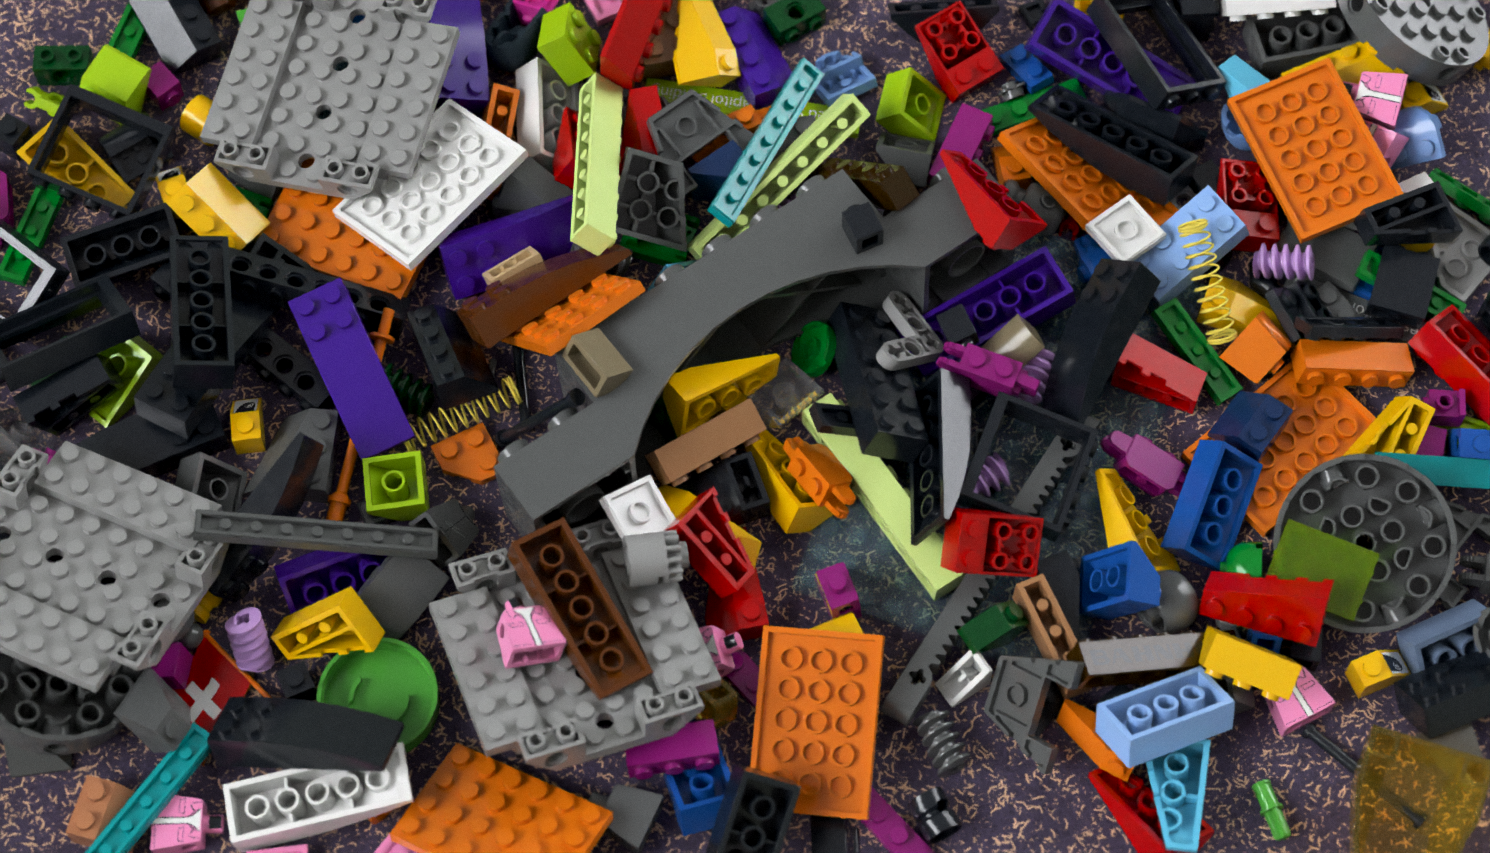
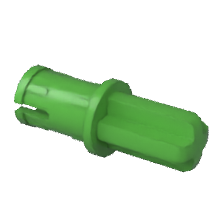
[1251,779,1291,841]

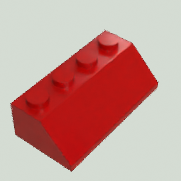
[600,0,673,90]
[1408,304,1490,425]

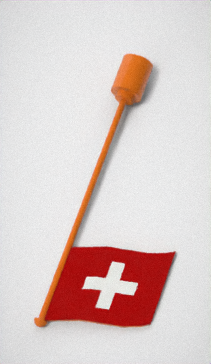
[173,629,392,824]

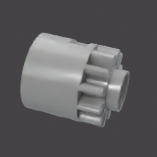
[623,530,689,588]

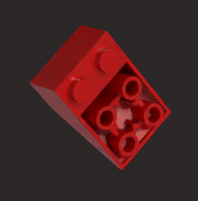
[915,0,1004,104]
[552,106,578,189]
[1216,158,1280,252]
[940,508,1044,577]

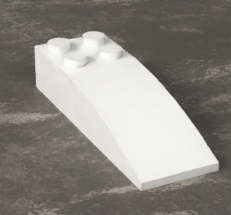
[223,742,414,853]

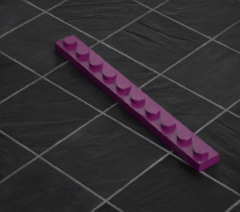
[724,649,935,853]

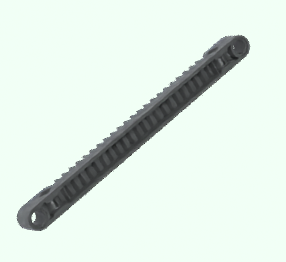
[880,415,1101,727]

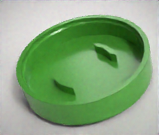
[317,637,440,753]

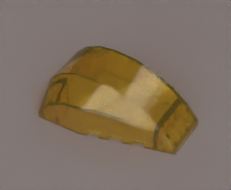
[1350,724,1490,853]

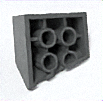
[616,146,687,252]
[243,408,343,503]

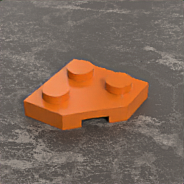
[430,422,499,485]

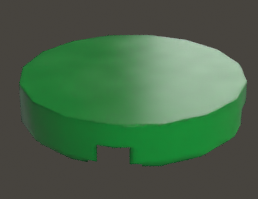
[791,321,837,378]

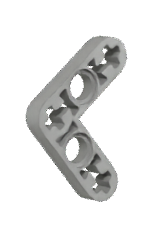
[876,291,944,371]

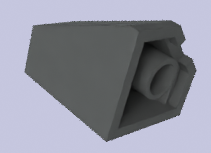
[491,156,573,219]

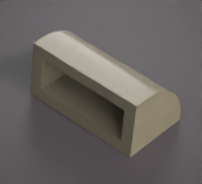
[981,314,1045,368]
[562,328,633,398]

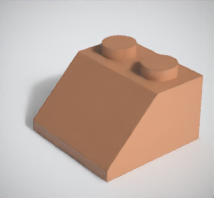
[65,775,136,853]

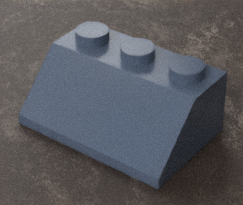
[1396,599,1487,674]

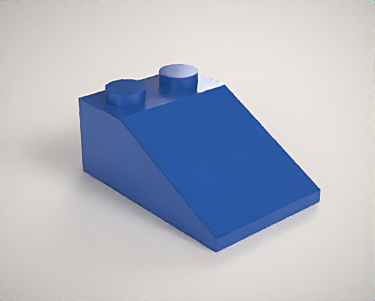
[663,741,731,837]

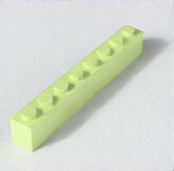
[570,73,624,256]
[687,94,871,260]
[802,393,965,601]

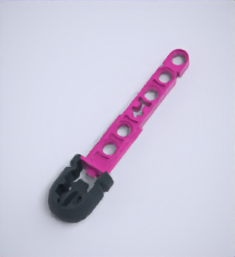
[485,0,560,73]

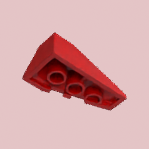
[619,85,662,169]
[940,149,1048,250]
[705,526,769,641]
[1088,768,1215,853]

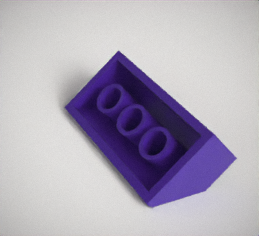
[718,6,792,110]
[273,550,387,614]

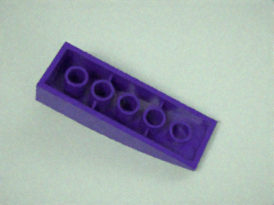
[428,0,490,113]
[1024,0,1196,115]
[437,195,573,300]
[896,246,1077,377]
[288,277,416,460]

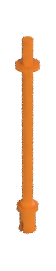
[325,308,395,521]

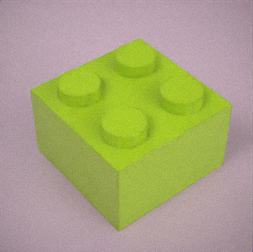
[537,2,601,87]

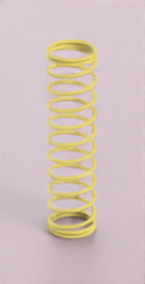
[1177,219,1238,345]
[404,375,522,452]

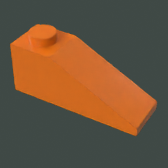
[1056,698,1135,782]

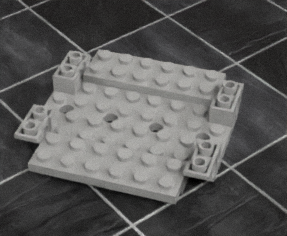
[200,0,460,200]
[0,440,229,693]
[429,518,721,771]

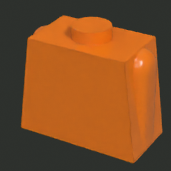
[1219,310,1293,384]

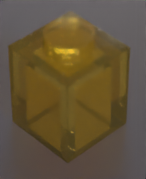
[697,676,739,730]

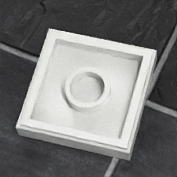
[1085,194,1166,261]
[599,475,675,541]

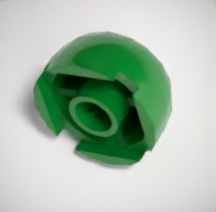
[1220,542,1263,578]

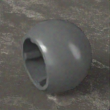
[1137,570,1200,634]

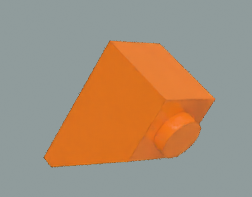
[991,146,1031,190]

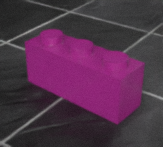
[928,103,995,184]
[625,719,720,780]

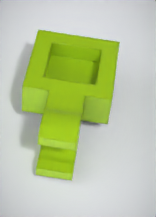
[24,86,64,117]

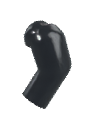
[1249,261,1280,296]

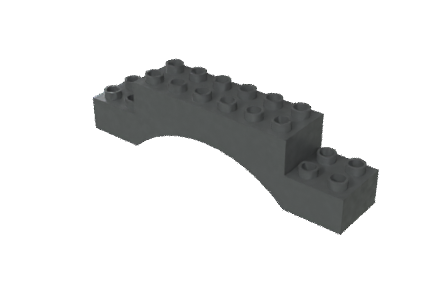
[493,158,1015,537]

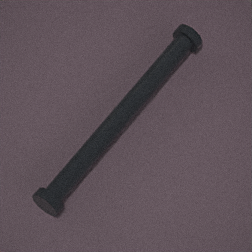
[512,345,535,432]
[495,388,585,447]
[1301,722,1428,830]

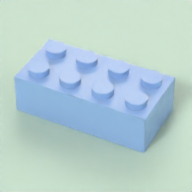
[1134,185,1249,306]
[1095,666,1235,768]

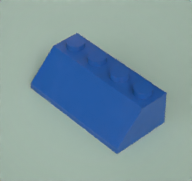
[1161,440,1263,572]

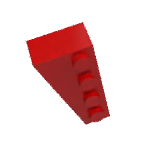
[1198,571,1334,647]

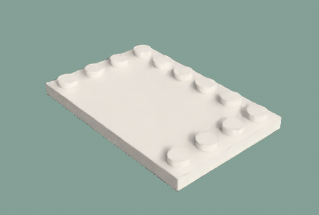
[332,98,529,271]

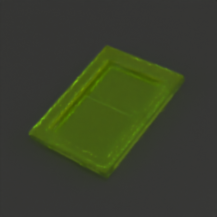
[1266,519,1380,621]

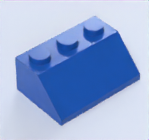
[1079,540,1161,620]

